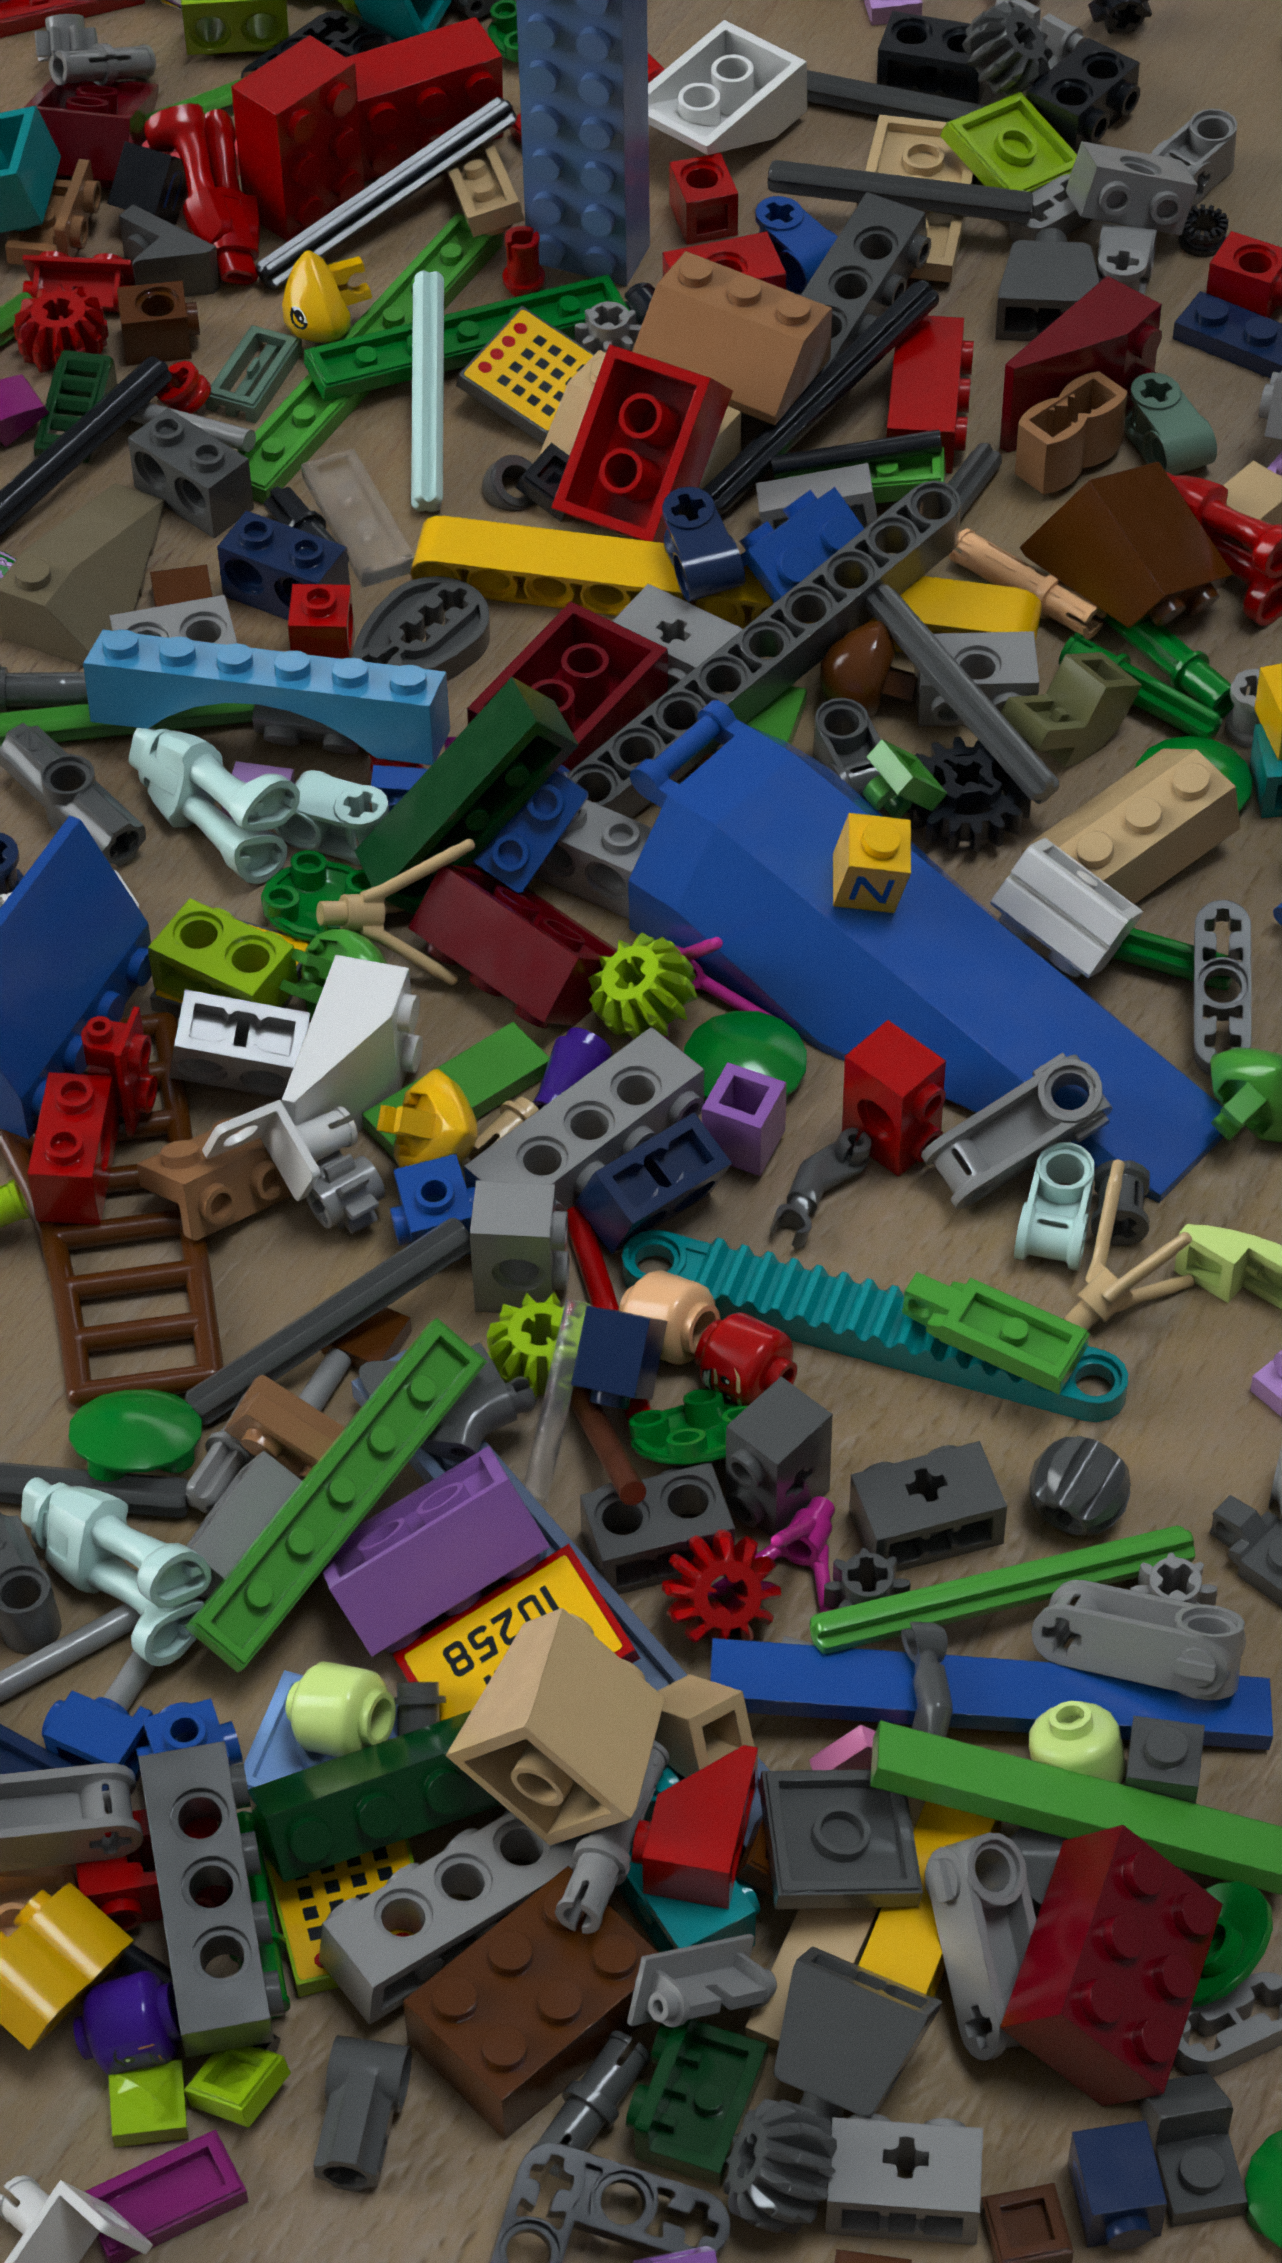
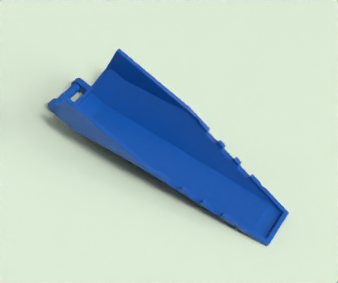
[628,700,1224,1203]

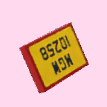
[392,1544,641,1721]

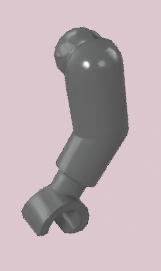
[770,1128,872,1249]
[901,1622,953,1737]

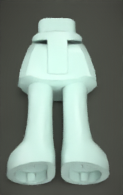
[128,727,300,884]
[21,1477,212,1666]

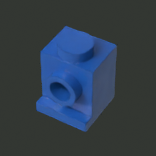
[42,1690,153,1782]

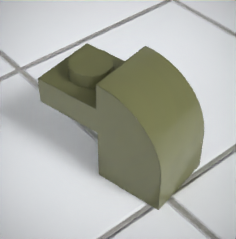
[1001,652,1142,767]

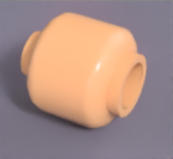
[619,1270,720,1365]

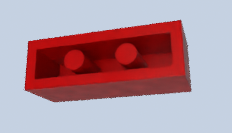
[887,315,974,474]

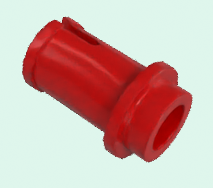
[502,226,545,297]

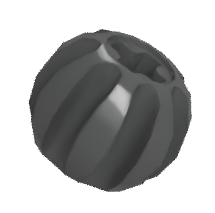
[1029,1436,1131,1536]

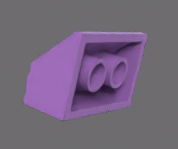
[322,1446,550,1657]

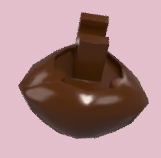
[820,621,918,718]

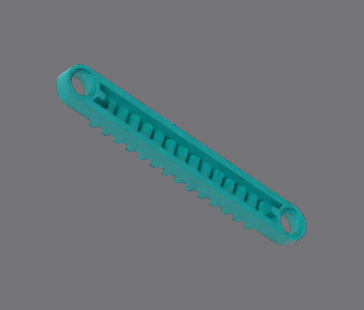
[622,1230,1129,1422]

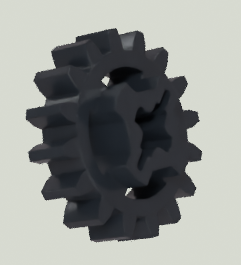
[907,737,1032,852]

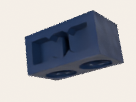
[217,510,350,620]
[575,1112,732,1254]

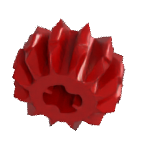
[13,284,109,373]
[662,1529,781,1644]

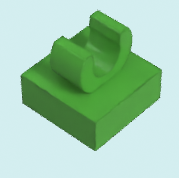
[862,739,948,818]

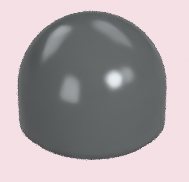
[482,455,535,511]

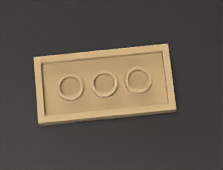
[856,114,975,283]

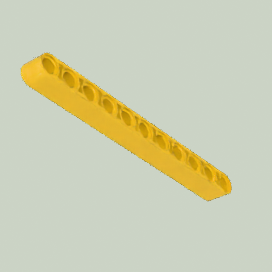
[410,516,1042,652]

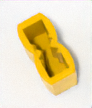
[0,1882,135,2051]

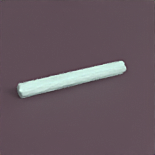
[411,270,444,513]

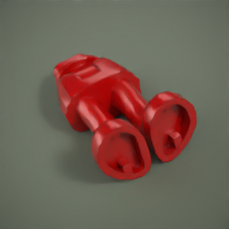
[143,103,260,285]
[1166,472,1282,626]

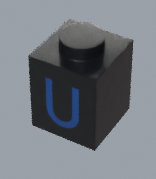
[107,141,187,225]

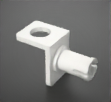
[202,1100,358,1201]
[0,2175,153,2263]

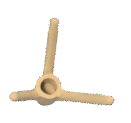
[316,839,475,985]
[1063,1159,1195,1331]

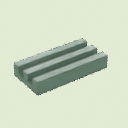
[205,325,303,423]

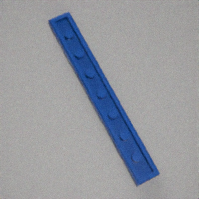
[710,1638,1273,1750]

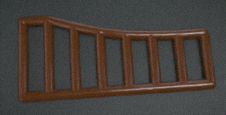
[0,1012,224,1408]

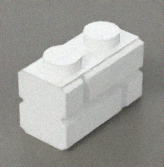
[990,838,1144,978]

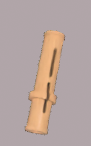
[949,528,1107,639]

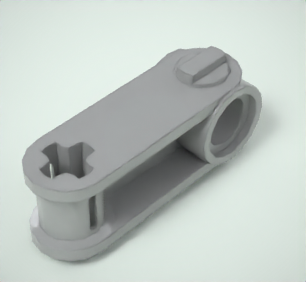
[921,1052,1113,1209]
[1031,1580,1246,1700]
[0,1763,144,1872]
[925,1832,1036,2061]

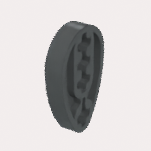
[352,576,490,681]

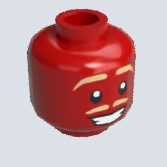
[695,1312,797,1406]

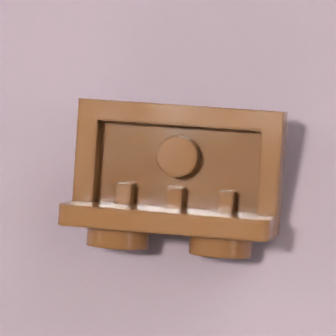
[5,159,101,265]
[137,1117,292,1241]
[224,1375,345,1481]

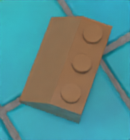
[632,251,832,425]

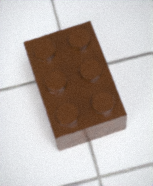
[403,1866,658,2140]

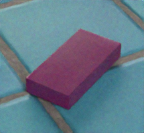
[84,2129,249,2263]

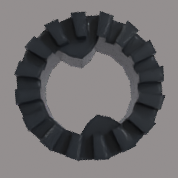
[1178,204,1229,257]

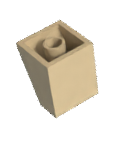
[445,1608,665,1845]

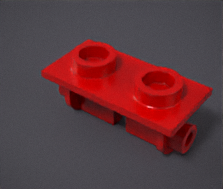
[22,251,135,313]
[81,1006,158,1136]

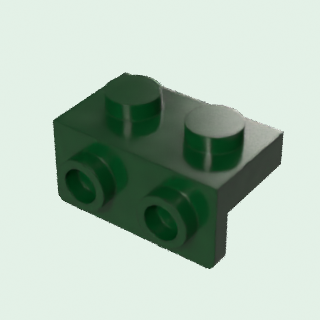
[625,2017,768,2186]

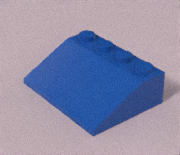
[0,815,152,1139]

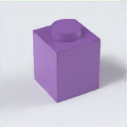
[702,1062,786,1176]

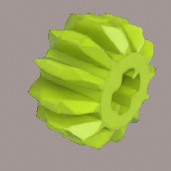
[588,932,698,1039]
[487,1292,584,1405]

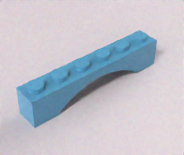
[83,629,450,765]

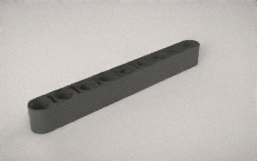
[568,481,961,819]

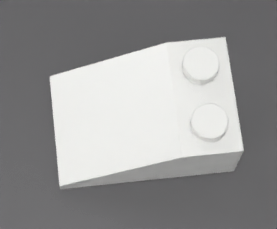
[648,20,807,155]
[282,955,423,1162]

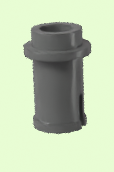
[394,1682,446,1736]

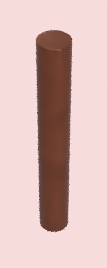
[568,1387,646,1505]

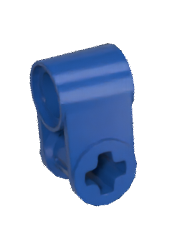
[755,196,838,295]

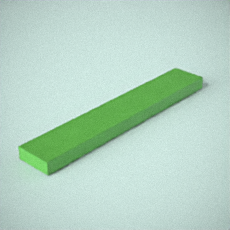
[184,1318,488,1673]
[870,1720,1282,1895]

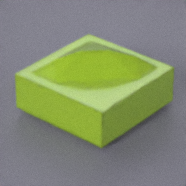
[184,2045,291,2128]
[108,2059,189,2147]

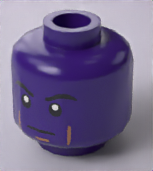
[73,1970,182,2074]

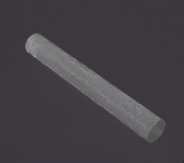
[524,1299,592,1502]

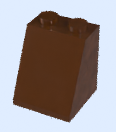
[1019,461,1233,628]

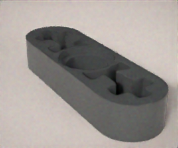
[1193,900,1252,1077]

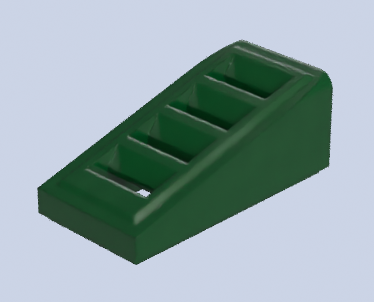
[33,350,117,463]

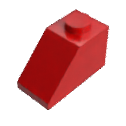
[631,1745,758,1909]

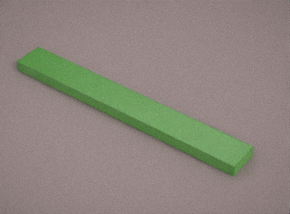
[237,213,503,504]

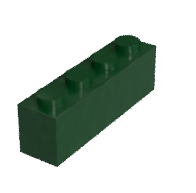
[354,677,579,915]
[248,1710,501,1882]

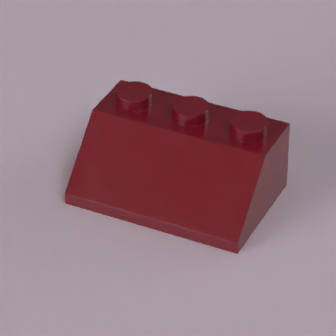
[408,865,617,1029]

